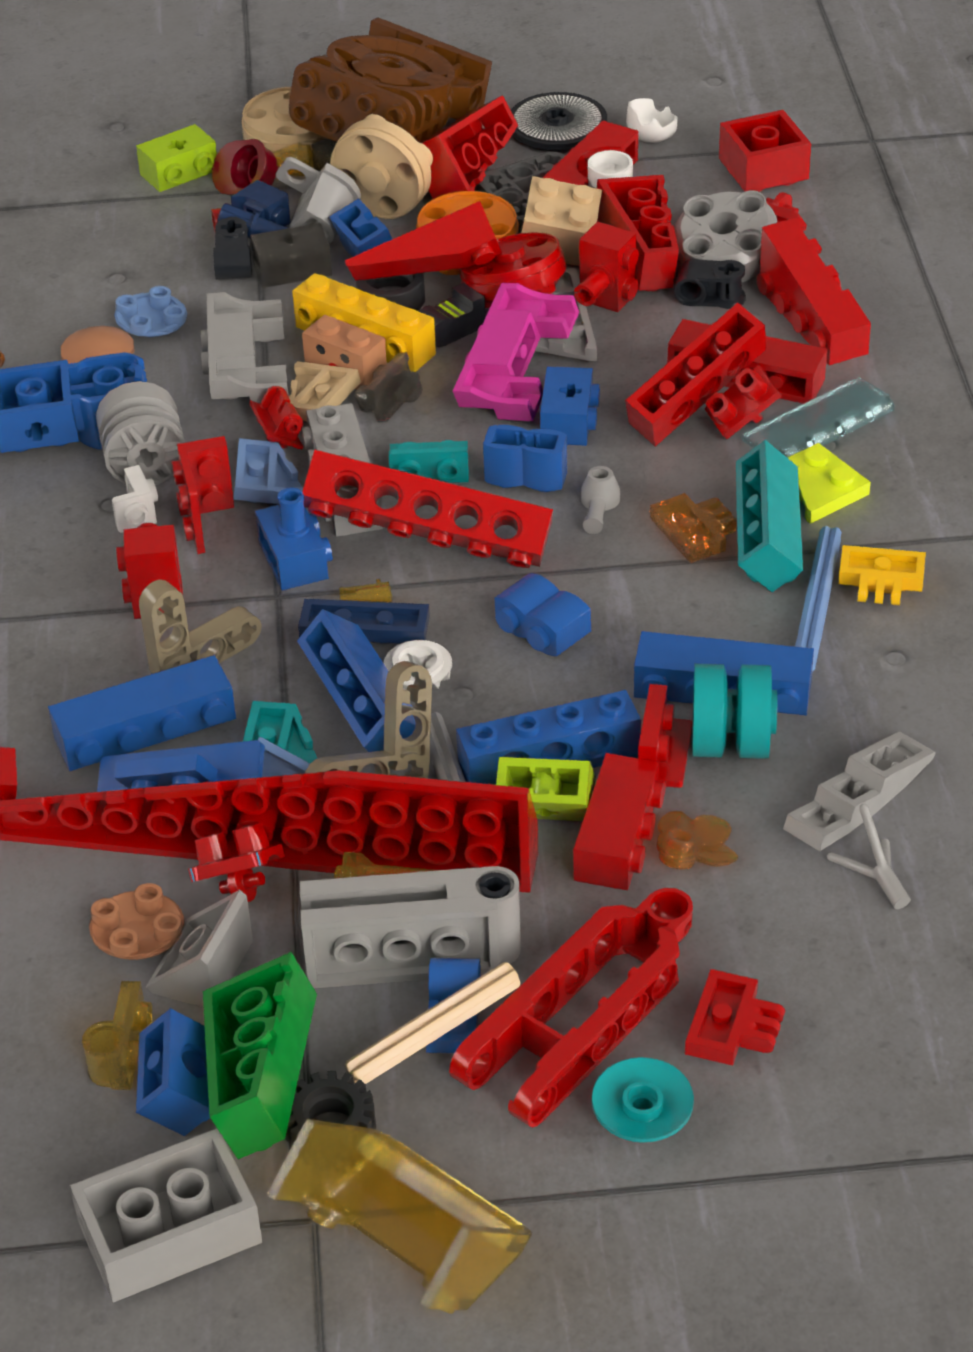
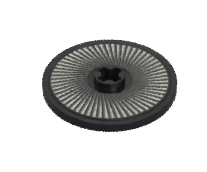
[511,92,607,150]

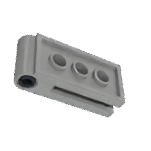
[300,866,521,988]

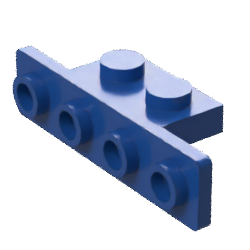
[97,740,265,792]

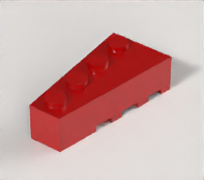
[421,95,518,199]
[757,216,871,365]

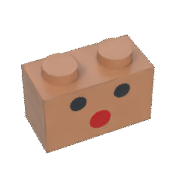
[302,315,387,393]

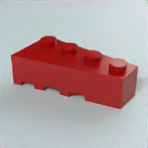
[596,175,679,292]

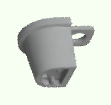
[276,157,361,247]

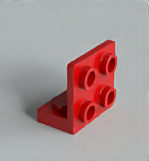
[172,436,235,554]

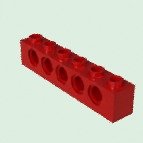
[302,449,553,568]

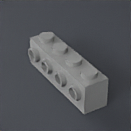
[301,403,383,537]

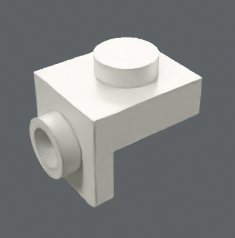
[112,465,158,533]

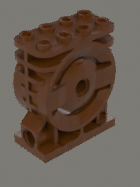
[289,17,493,143]

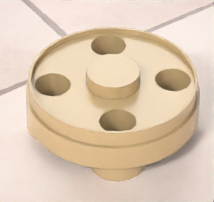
[242,87,337,165]
[330,114,433,219]

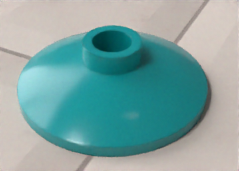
[592,1057,694,1142]

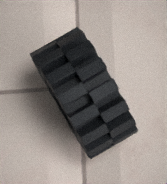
[286,1071,377,1169]

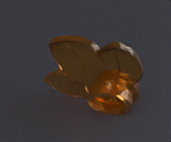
[656,811,738,869]

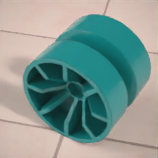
[692,663,777,759]

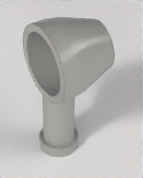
[581,466,620,534]

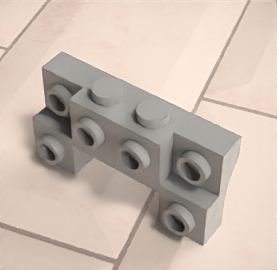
[201,292,288,409]

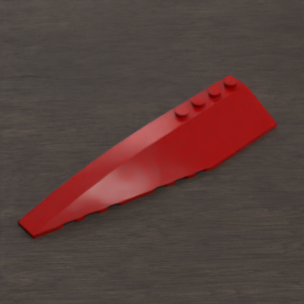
[0,770,539,893]

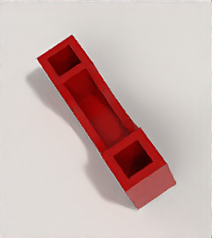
[542,121,638,186]

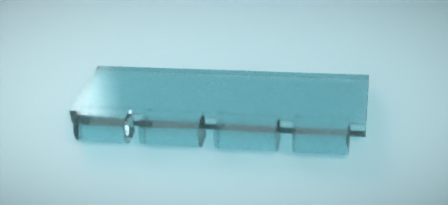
[742,377,895,458]

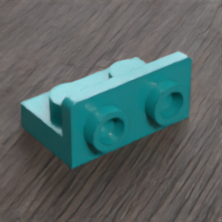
[389,440,469,483]

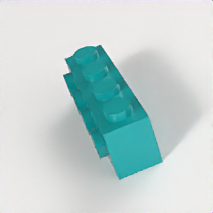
[736,440,803,592]

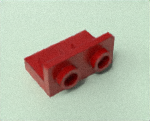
[638,684,693,788]

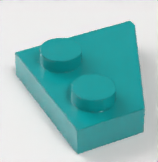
[242,701,318,763]

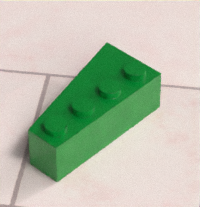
[203,952,317,1160]

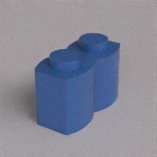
[483,425,567,492]
[494,573,591,656]

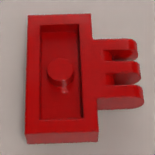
[685,969,785,1066]

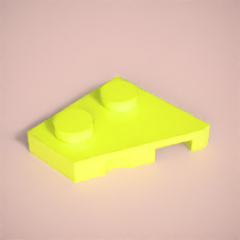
[788,443,871,524]

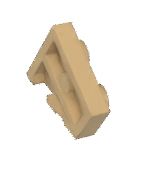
[289,361,361,421]

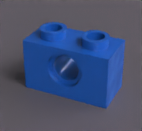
[136,1008,210,1136]

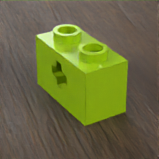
[136,124,217,192]
[496,757,596,821]

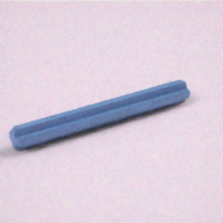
[795,525,842,672]

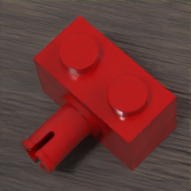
[574,221,639,312]
[116,523,183,619]

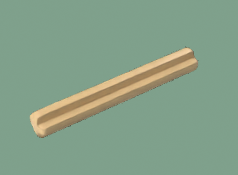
[345,962,520,1084]

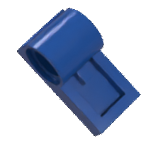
[426,958,481,1053]

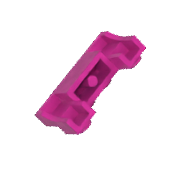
[453,283,579,421]

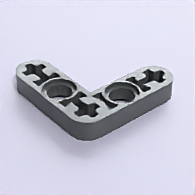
[477,152,565,234]

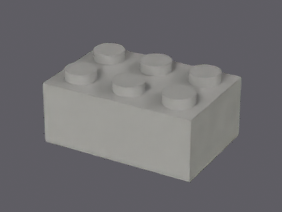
[70,1128,262,1303]

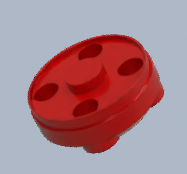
[460,232,566,308]

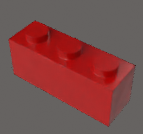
[573,753,666,891]

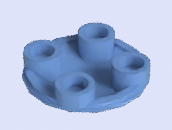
[114,286,188,337]

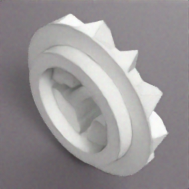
[384,640,452,690]

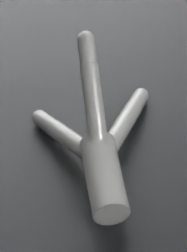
[827,804,911,909]

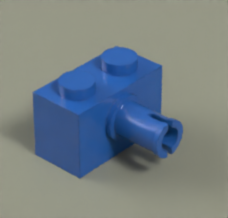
[255,488,333,591]

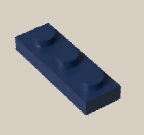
[298,599,430,644]

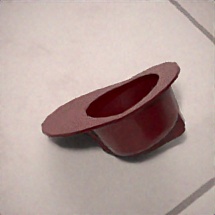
[212,139,279,195]

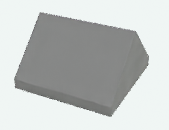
[145,890,253,1007]

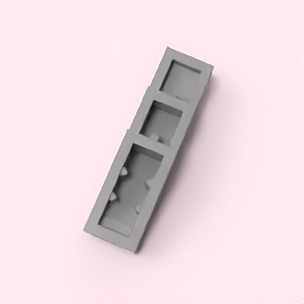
[783,731,935,851]

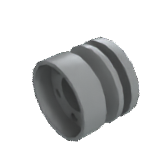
[96,381,185,485]

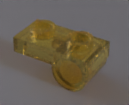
[82,981,153,1090]

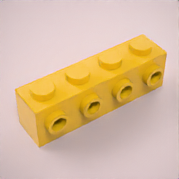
[292,273,436,373]

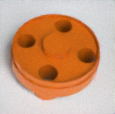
[416,191,519,275]

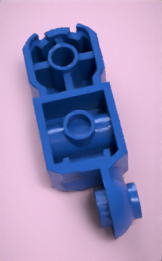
[0,352,147,453]

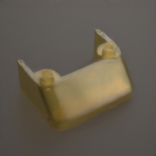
[267,1119,532,1314]

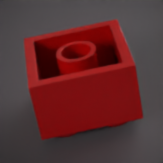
[719,110,811,192]

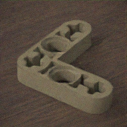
[139,580,262,674]
[305,661,432,778]

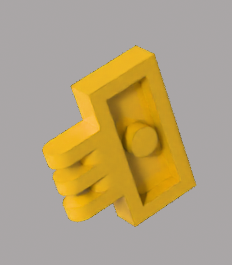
[838,545,926,606]

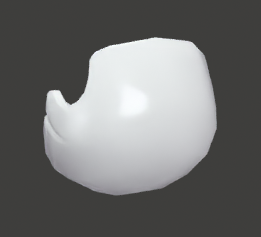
[626,98,678,143]

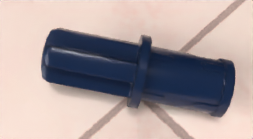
[218,203,289,249]

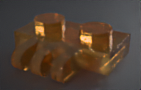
[650,493,737,563]

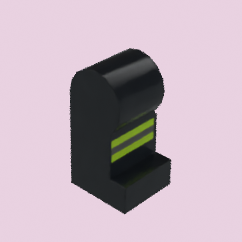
[418,282,485,348]

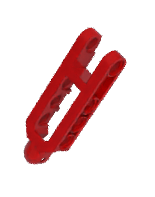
[449,888,693,1128]

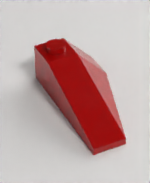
[345,201,502,281]

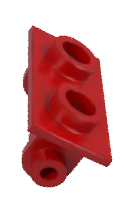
[249,386,304,450]

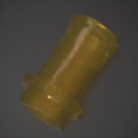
[339,578,393,603]

